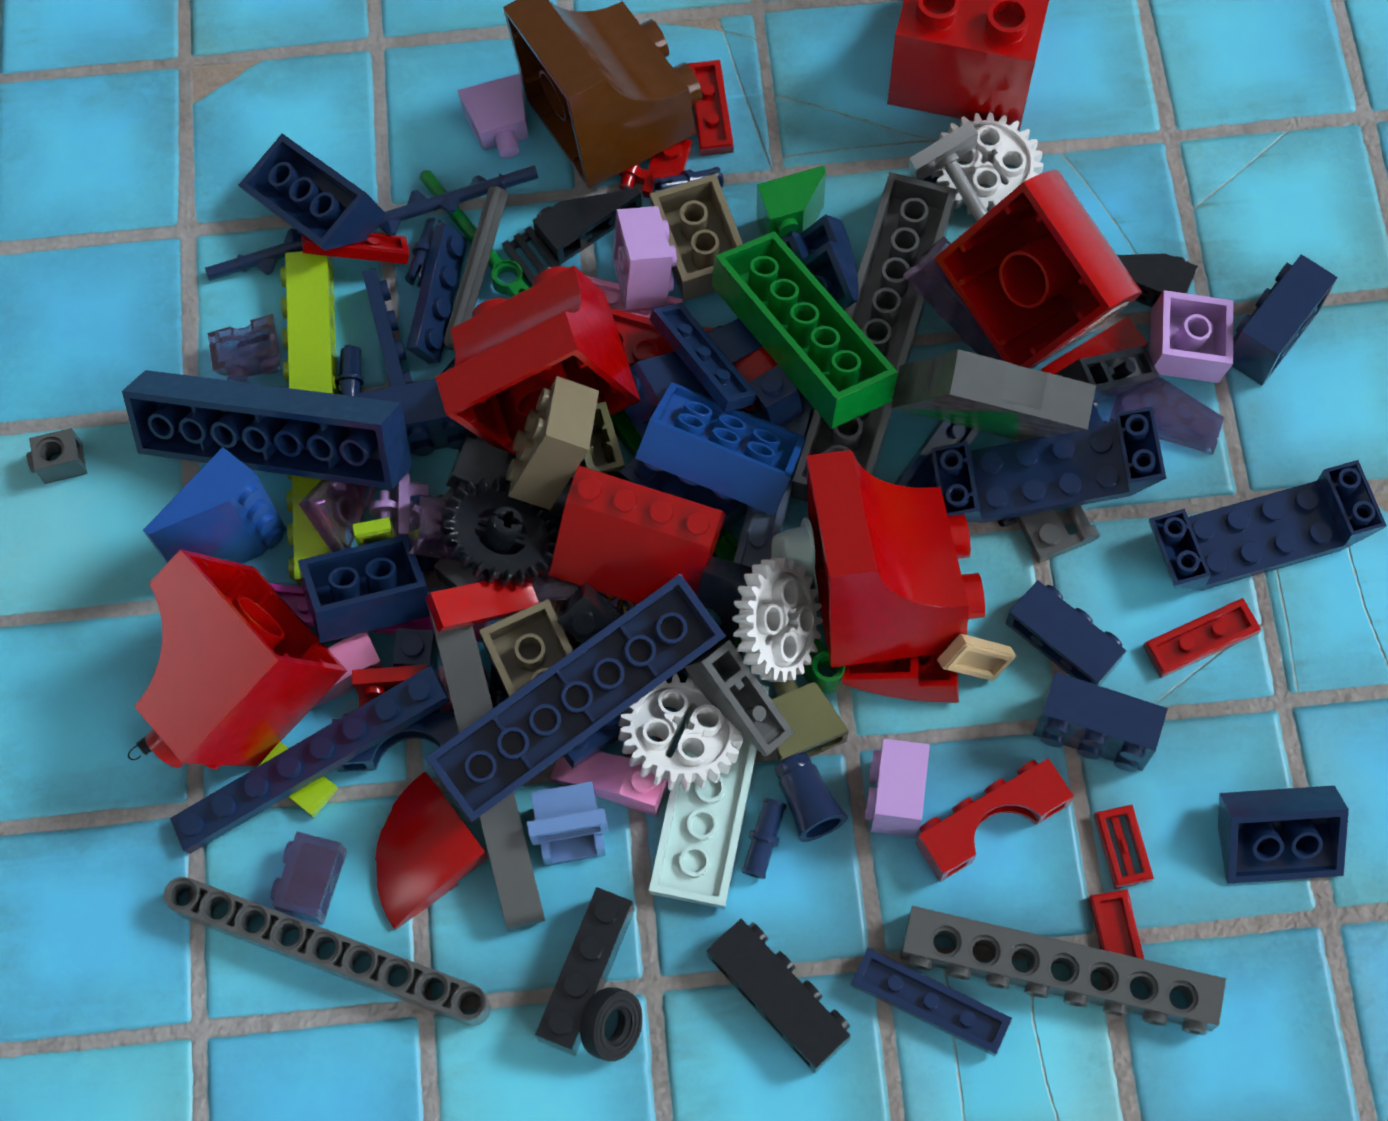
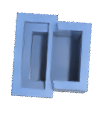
[527,781,609,866]

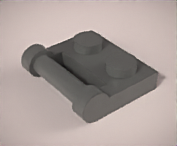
[1017,505,1100,563]

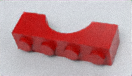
[915,758,1074,882]

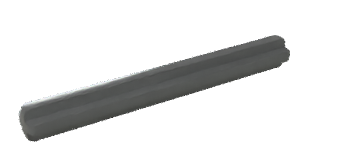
[443,186,508,351]

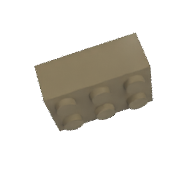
[650,174,743,301]
[506,376,599,510]
[479,599,573,698]

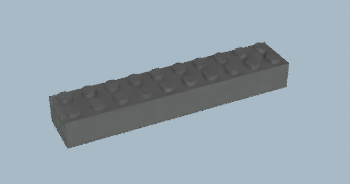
[792,172,957,502]

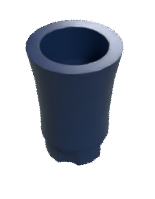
[774,752,848,842]

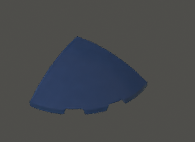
[781,214,859,309]

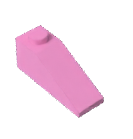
[550,752,668,817]

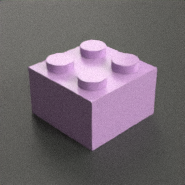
[612,206,677,310]
[1149,290,1233,383]
[864,738,930,838]

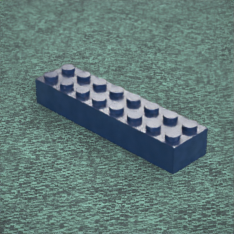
[122,370,413,489]
[425,574,726,822]

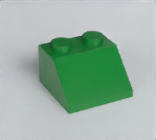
[757,165,826,238]

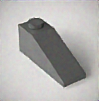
[684,640,795,756]

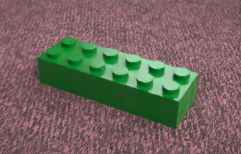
[712,231,898,429]

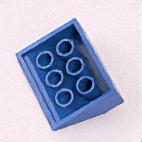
[635,382,806,516]
[143,447,286,564]

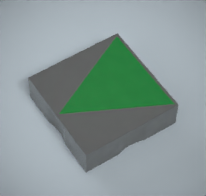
[892,349,1096,441]

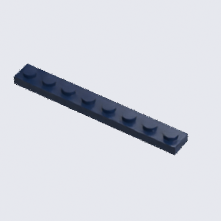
[170,666,451,854]

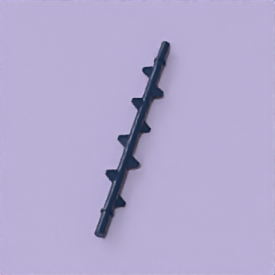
[205,165,539,281]

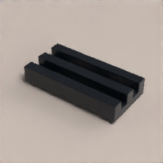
[502,226,561,287]

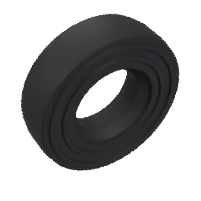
[580,987,643,1061]

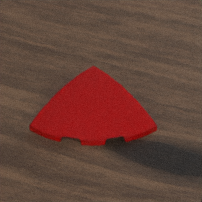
[842,653,959,703]
[375,771,489,930]

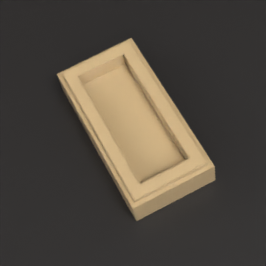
[937,633,1016,681]

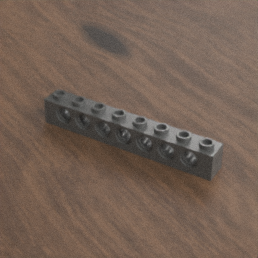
[900,906,1226,1035]

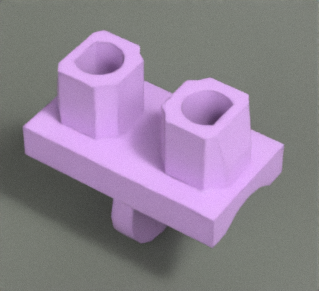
[369,473,428,540]

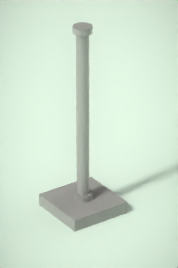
[909,121,987,222]

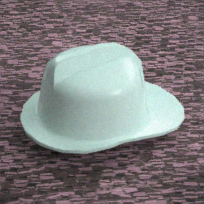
[771,517,819,602]

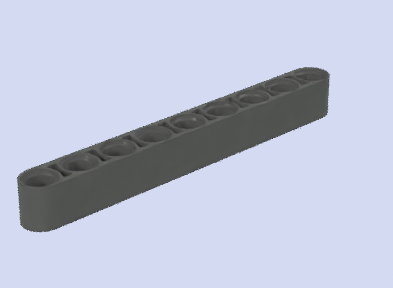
[429,610,545,931]
[164,877,491,1026]

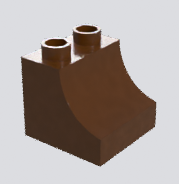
[503,0,702,188]

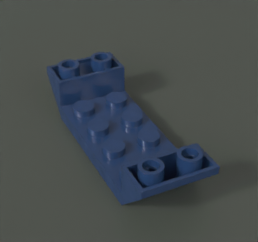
[931,406,1166,523]
[1149,460,1387,590]

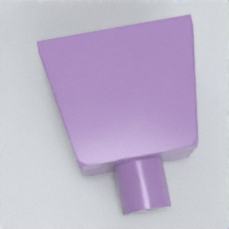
[458,73,528,158]

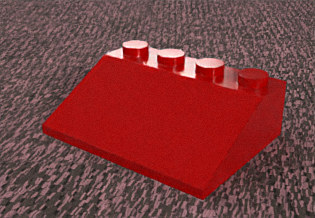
[549,466,726,604]

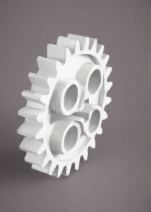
[932,112,1044,215]
[732,558,823,682]
[618,674,743,792]

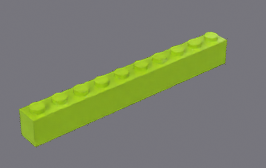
[280,251,344,586]

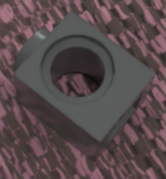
[26,428,87,484]

